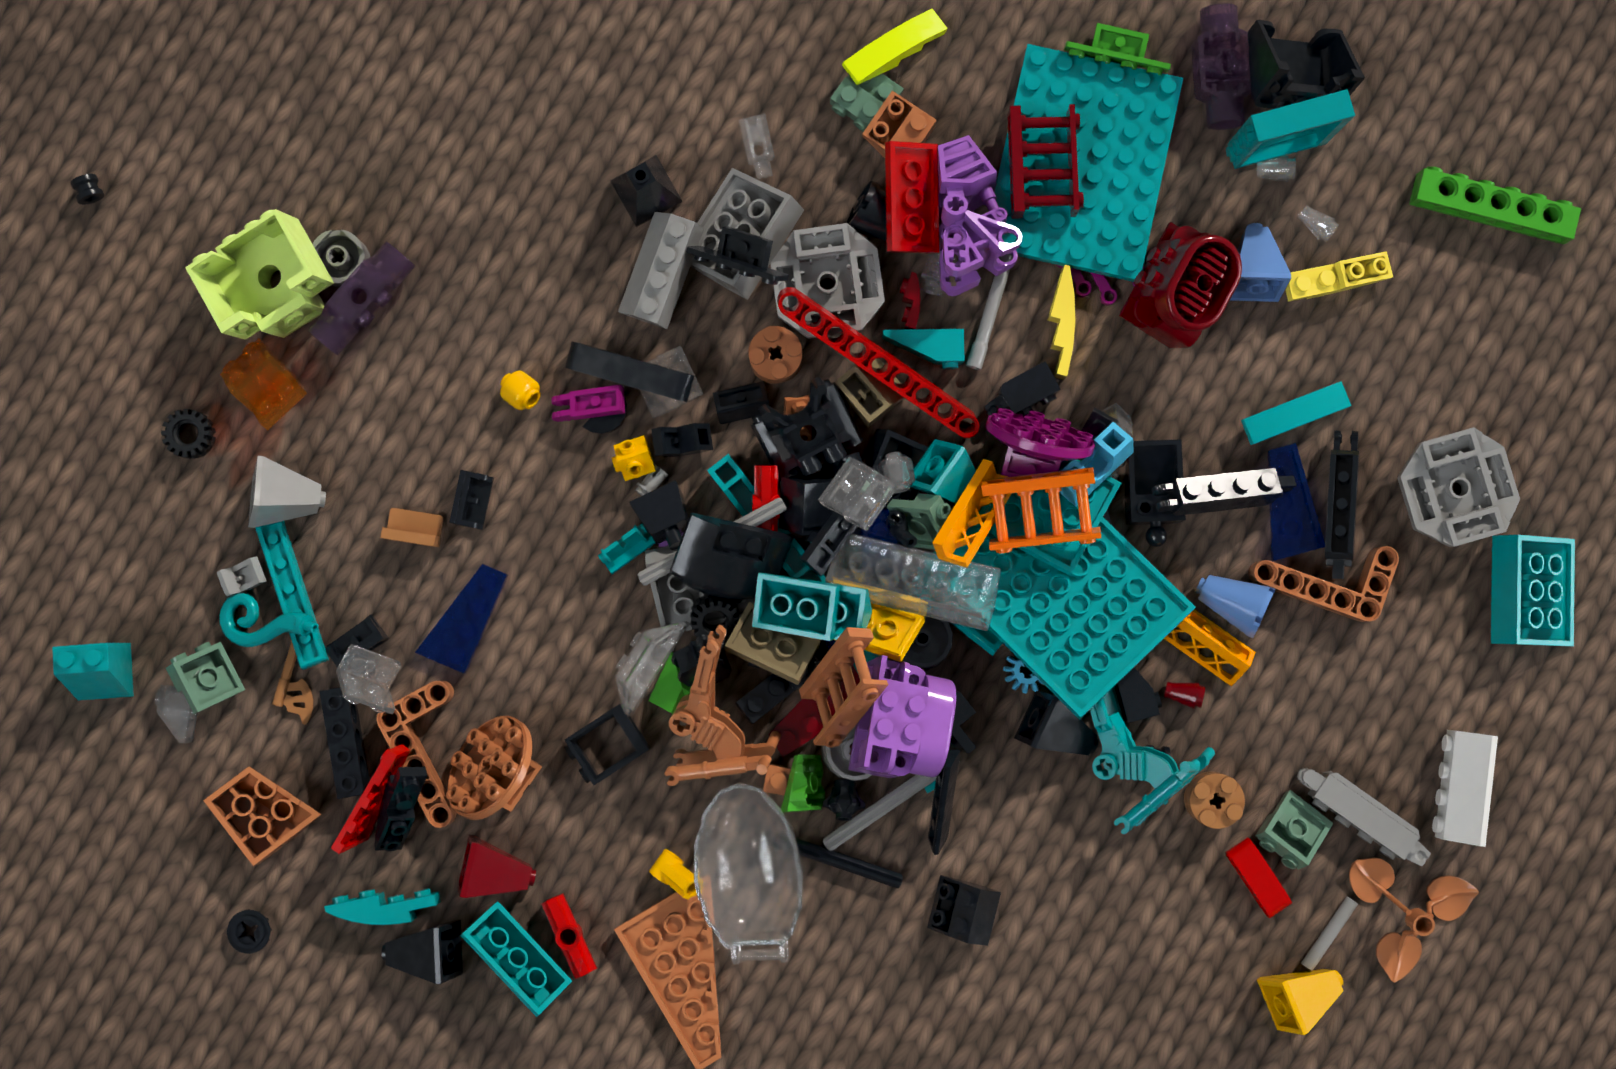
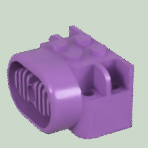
[848,655,956,778]

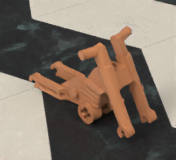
[664,625,781,786]

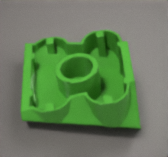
[780,754,825,813]

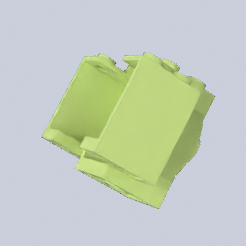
[185,209,334,340]

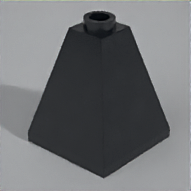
[610,155,682,227]
[1014,690,1098,756]
[381,920,463,984]

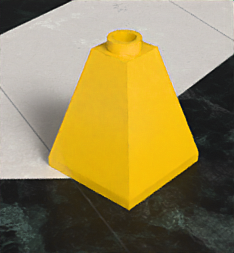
[1257,969,1343,1035]

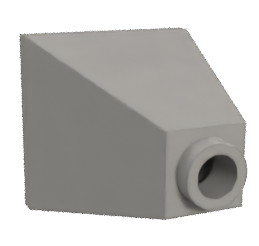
[248,456,326,528]

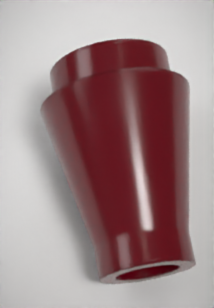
[1164,682,1206,709]

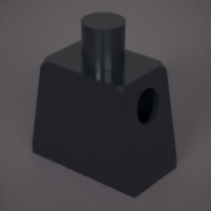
[629,480,689,550]

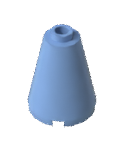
[1195,575,1276,638]

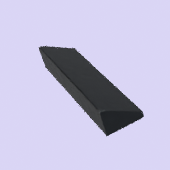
[928,750,960,855]

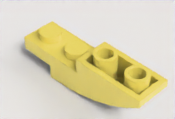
[1285,251,1393,302]

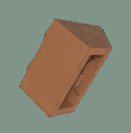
[862,91,937,158]

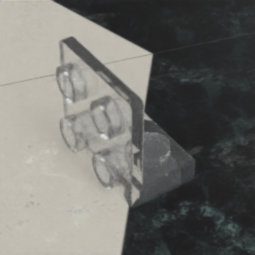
[336,644,402,714]

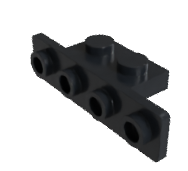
[686,226,789,285]

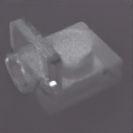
[919,252,956,297]

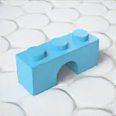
[1059,422,1134,507]

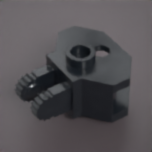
[671,633,732,687]

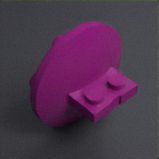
[986,408,1095,477]

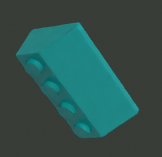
[460,901,572,1017]

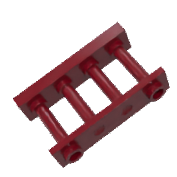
[1007,104,1084,219]

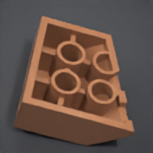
[203,766,322,866]

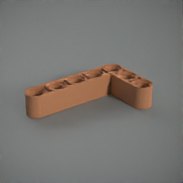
[1248,546,1399,622]
[376,680,457,828]

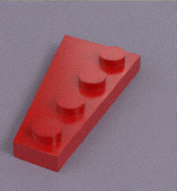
[331,744,410,854]

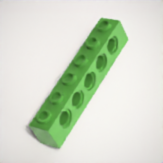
[1409,167,1581,245]

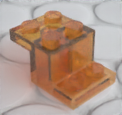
[220,338,307,431]

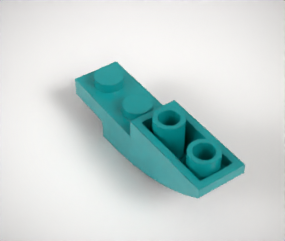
[324,888,441,925]

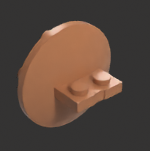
[446,716,542,820]

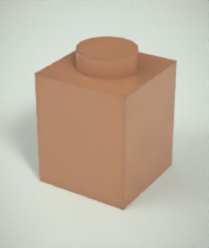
[763,763,791,796]

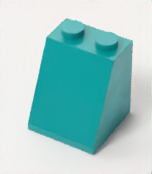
[52,643,134,701]

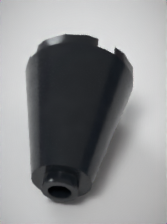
[846,181,887,241]

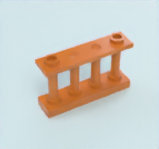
[981,467,1101,553]

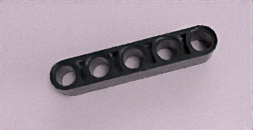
[565,341,695,402]

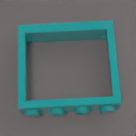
[1226,89,1355,169]

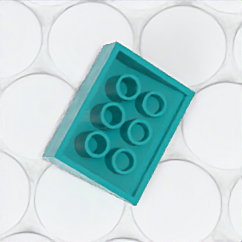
[1491,535,1575,646]

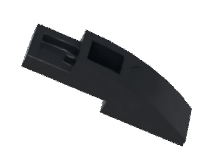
[735,640,831,725]
[374,767,427,852]

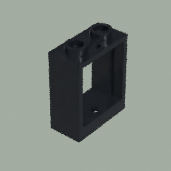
[564,703,651,786]

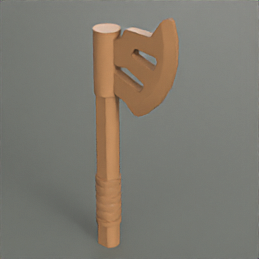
[272,640,313,725]

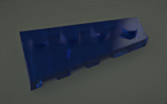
[1268,443,1325,561]

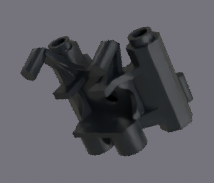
[751,377,863,482]

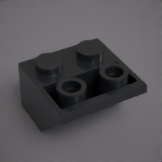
[927,875,1001,946]

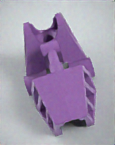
[938,135,1022,296]

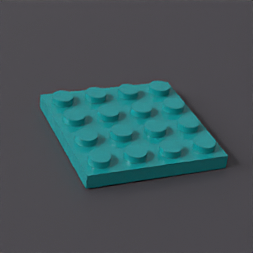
[976,459,1121,576]

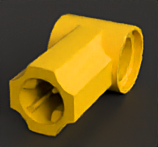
[649,849,701,900]

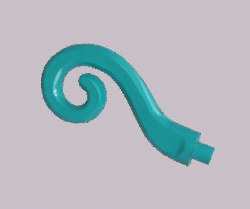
[219,593,319,647]

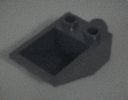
[1124,439,1186,547]

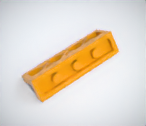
[932,459,1012,568]
[1164,609,1256,687]

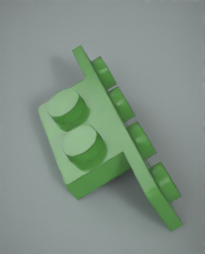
[1063,23,1171,76]

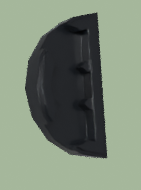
[582,395,627,434]

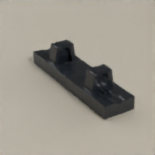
[800,471,884,576]

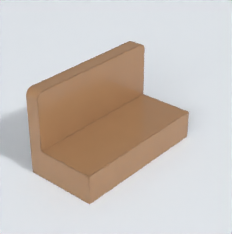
[380,508,444,548]

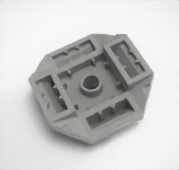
[771,223,885,339]
[1397,427,1520,547]

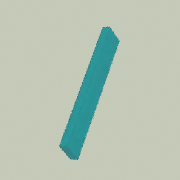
[255,521,329,670]

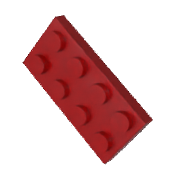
[885,141,939,254]

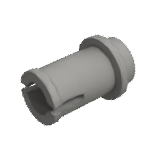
[635,464,668,496]

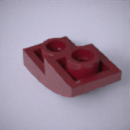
[899,272,920,329]

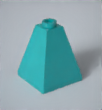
[904,439,983,510]

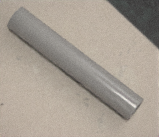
[1301,896,1358,971]

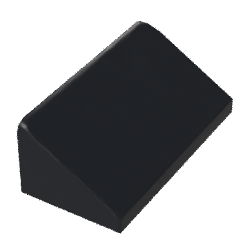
[713,381,770,424]

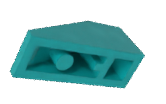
[882,329,965,369]

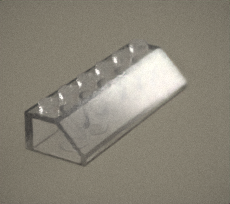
[825,534,1001,631]

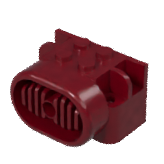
[1119,222,1242,348]

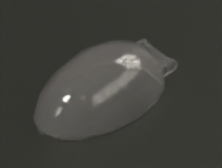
[694,782,804,964]

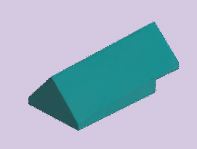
[752,572,872,641]

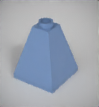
[1230,223,1291,302]

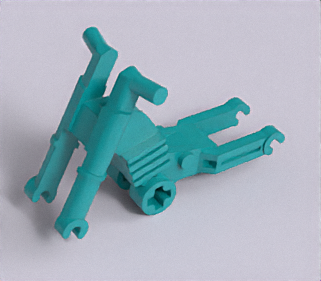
[1090,687,1215,834]

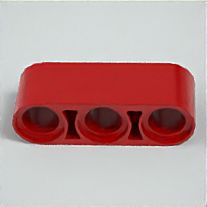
[1225,837,1292,919]

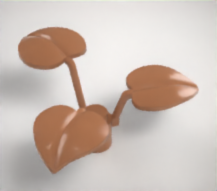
[1349,857,1479,983]

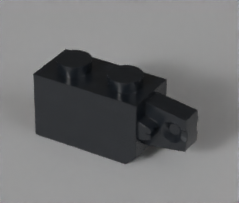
[984,361,1061,417]

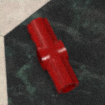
[752,465,780,532]
[541,893,597,979]

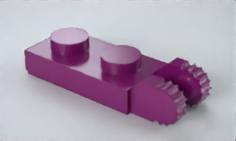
[552,385,625,422]

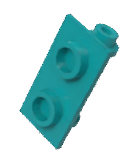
[598,524,656,574]

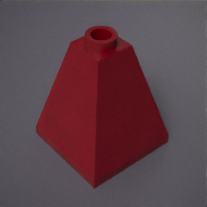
[457,835,536,898]

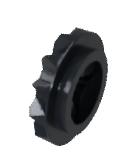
[227,909,272,954]

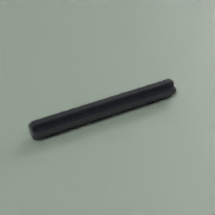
[773,832,903,888]

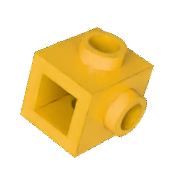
[611,435,656,481]

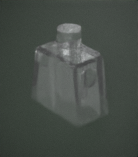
[739,114,775,179]

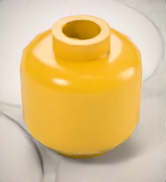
[500,370,541,410]

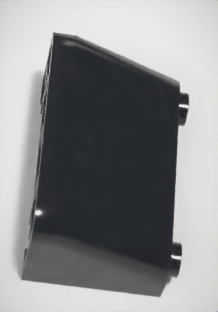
[1247,20,1365,109]

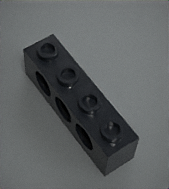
[319,686,370,799]

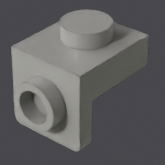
[217,556,267,596]

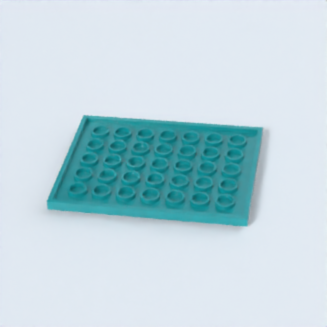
[994,44,1183,282]
[924,510,1196,720]

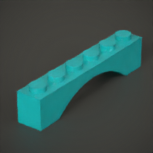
[707,454,829,583]

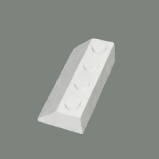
[1432,730,1498,847]

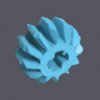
[1003,656,1044,694]

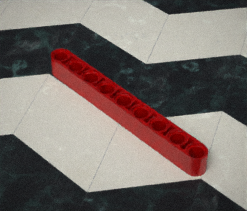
[777,287,979,438]

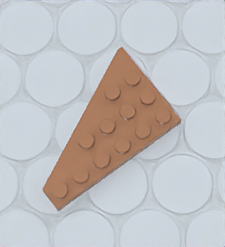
[614,873,722,1069]

